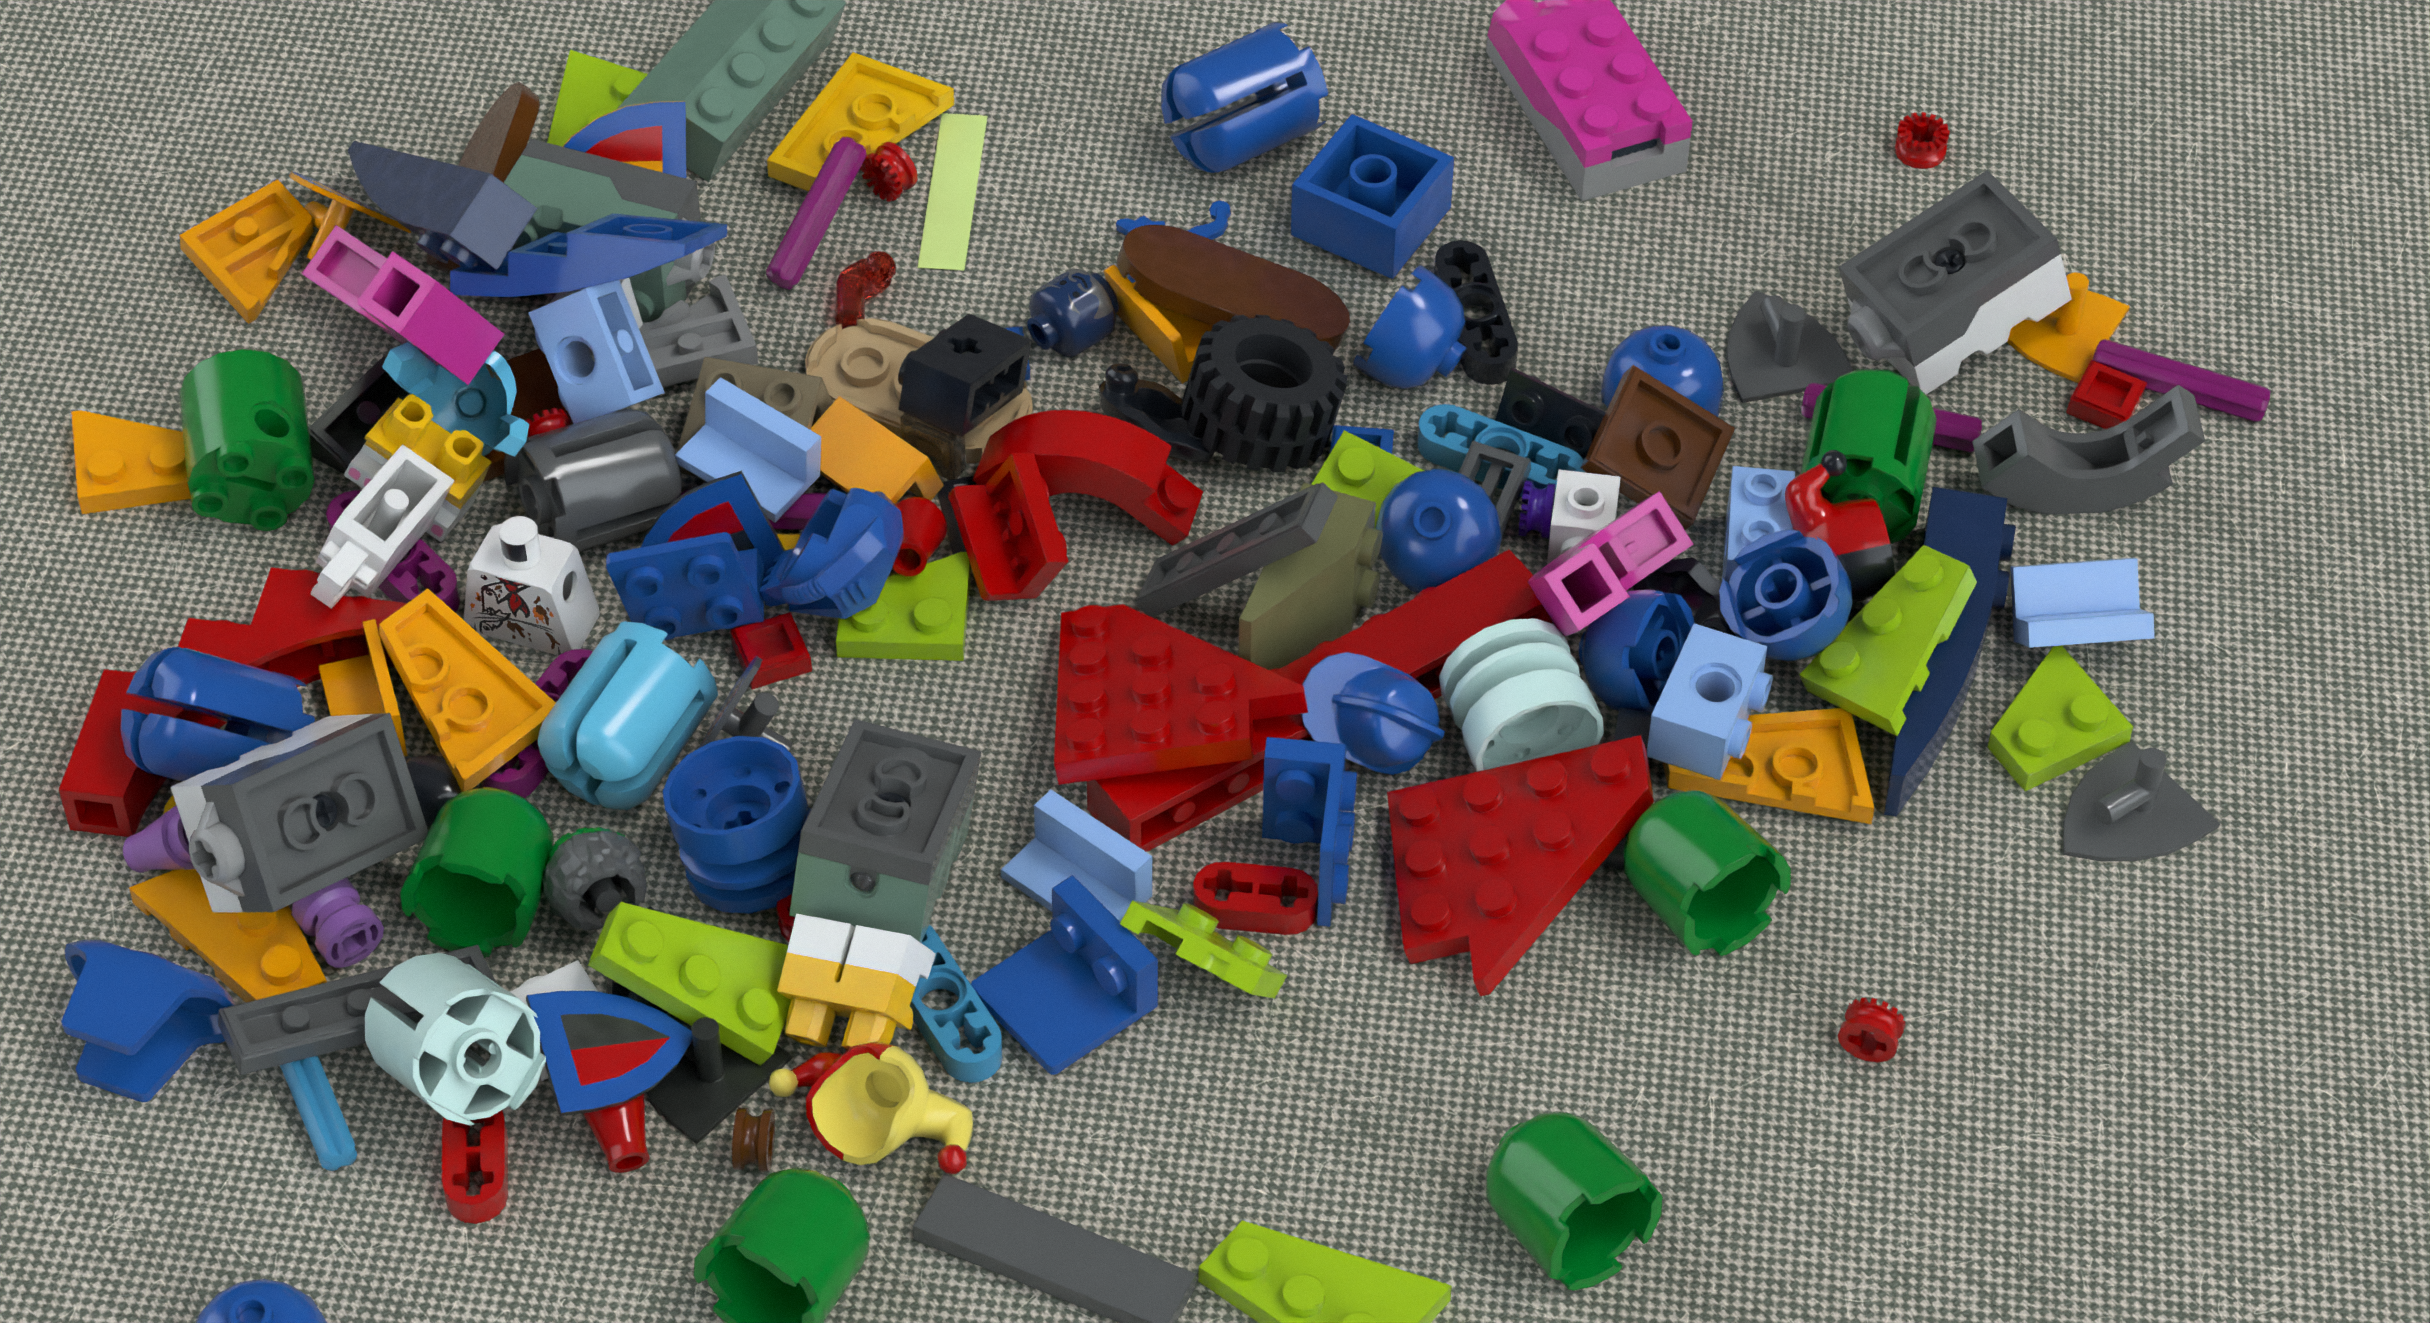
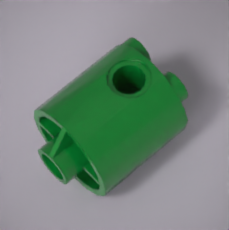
[179,349,315,531]

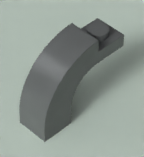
[1972,385,2205,514]

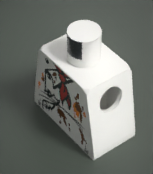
[464,516,600,656]

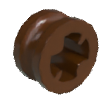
[732,1107,775,1172]

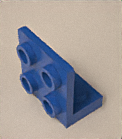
[606,532,764,640]
[1262,737,1357,927]
[971,875,1158,1075]

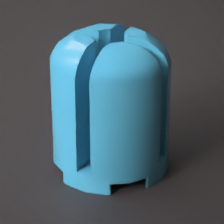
[538,621,718,810]

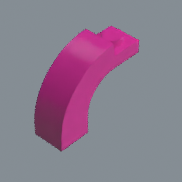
[1528,491,1694,637]

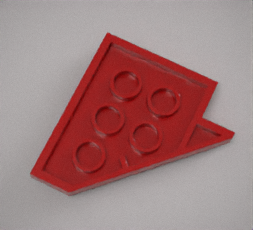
[1054,604,1308,785]
[1387,735,1654,996]

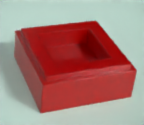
[2066,360,2148,429]
[730,612,812,689]

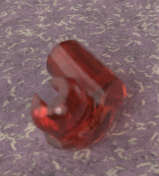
[835,251,897,329]

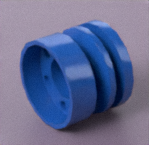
[663,736,811,914]

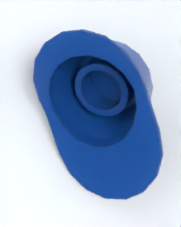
[1301,652,1445,775]

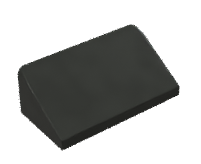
[309,355,410,474]

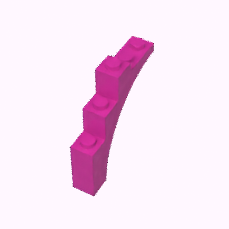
[301,225,504,385]

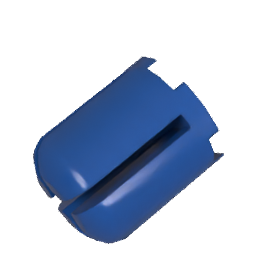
[1161,22,1328,173]
[120,647,315,781]

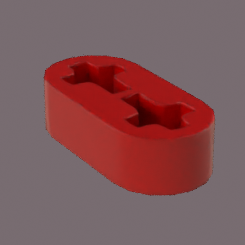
[1193,862,1318,935]
[442,1110,508,1224]

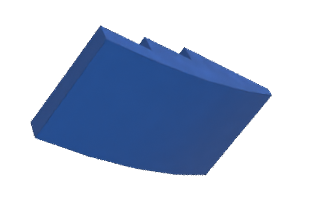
[450,213,727,297]

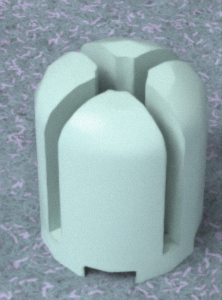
[365,953,546,1125]

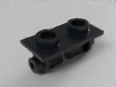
[1495,368,1606,460]

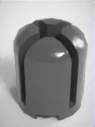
[504,409,682,553]

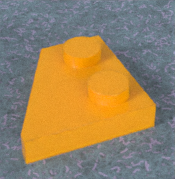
[179,179,314,324]
[71,410,191,514]

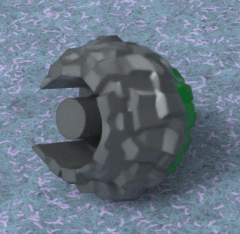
[542,827,647,931]

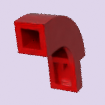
[972,410,1203,546]

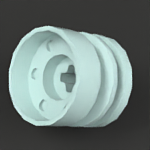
[1439,618,1604,772]

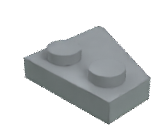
[639,274,758,387]

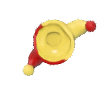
[769,1042,973,1174]

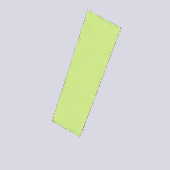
[917,113,988,271]

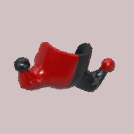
[1785,450,1895,626]

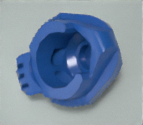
[759,488,904,619]

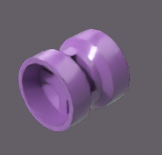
[292,877,384,968]

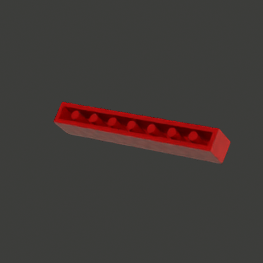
[1087,549,1552,852]

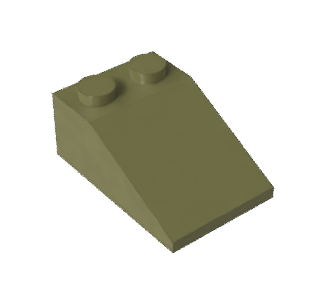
[1238,483,1383,670]

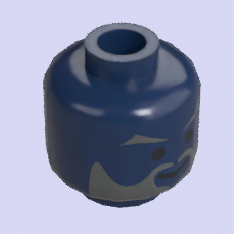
[1027,268,1119,358]

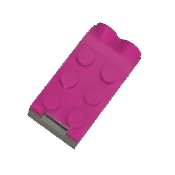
[1486,0,1693,201]

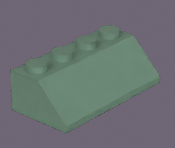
[616,0,847,183]

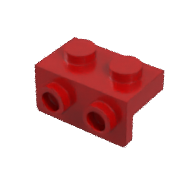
[949,452,1069,601]

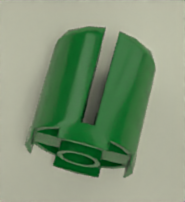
[1800,369,1937,544]

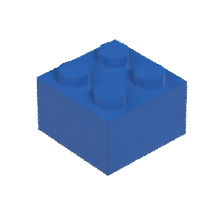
[1291,114,1454,279]

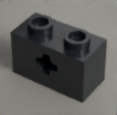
[898,313,1032,437]

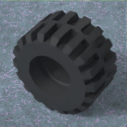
[1181,314,1347,472]

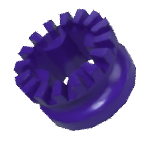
[1518,480,1556,539]

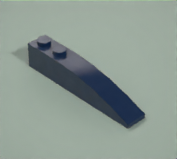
[348,141,538,270]
[1883,487,2016,816]

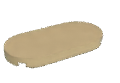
[805,318,1033,463]

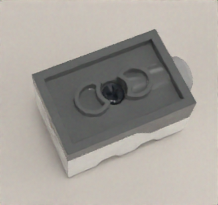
[1838,170,2072,394]
[170,713,429,912]

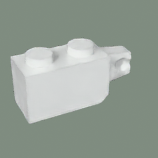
[310,444,455,609]

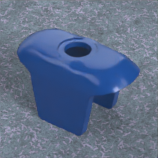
[61,940,236,1102]

